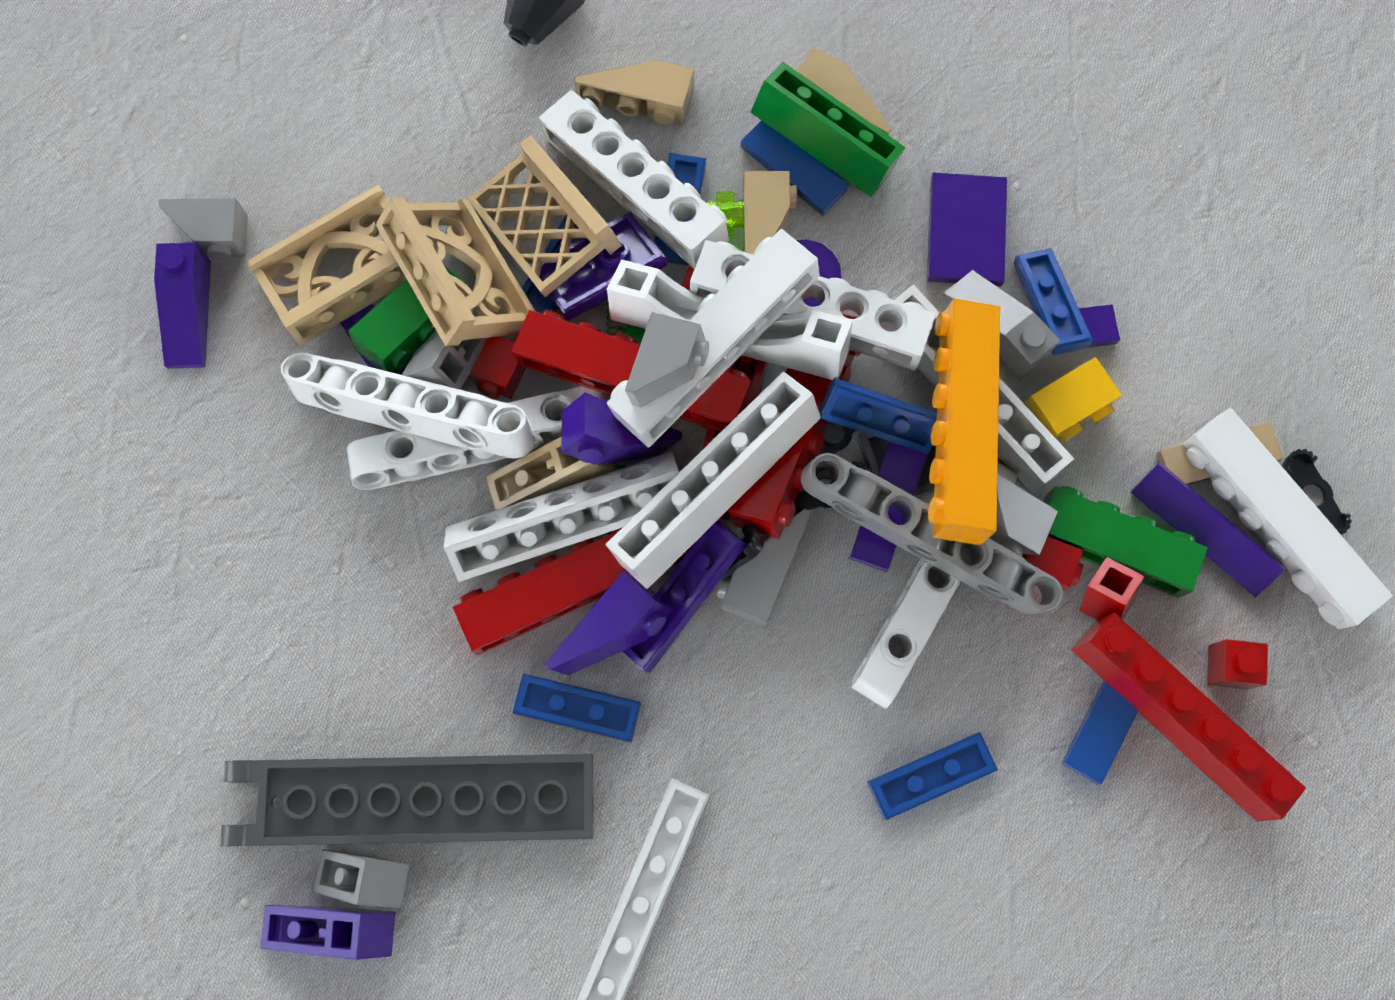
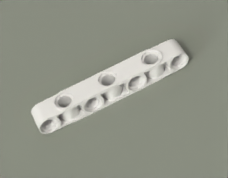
[281,352,535,459]
[347,386,611,490]
[850,462,1018,709]

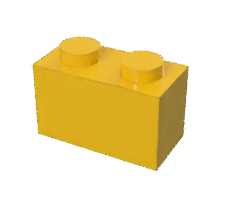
[1024,357,1122,443]

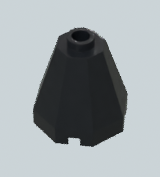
[503,0,585,47]

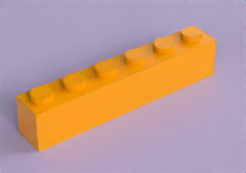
[928,298,1000,545]

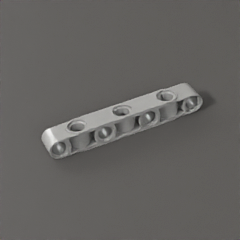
[801,453,1063,615]

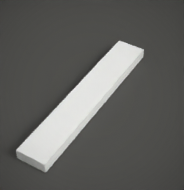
[577,778,709,1000]

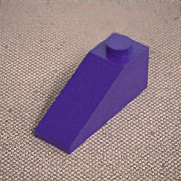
[154,242,211,369]
[561,392,682,465]
[545,571,673,676]
[260,905,396,960]

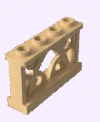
[247,185,406,346]
[375,197,536,347]

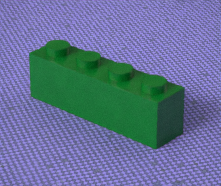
[750,62,906,197]
[1043,486,1208,598]

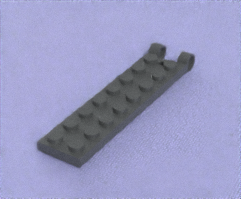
[220,754,594,847]

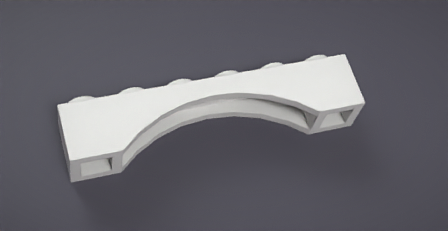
[607,260,853,380]

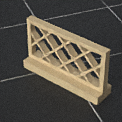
[467,135,622,297]

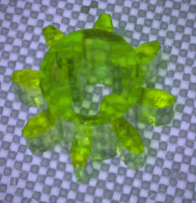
[706,191,744,238]

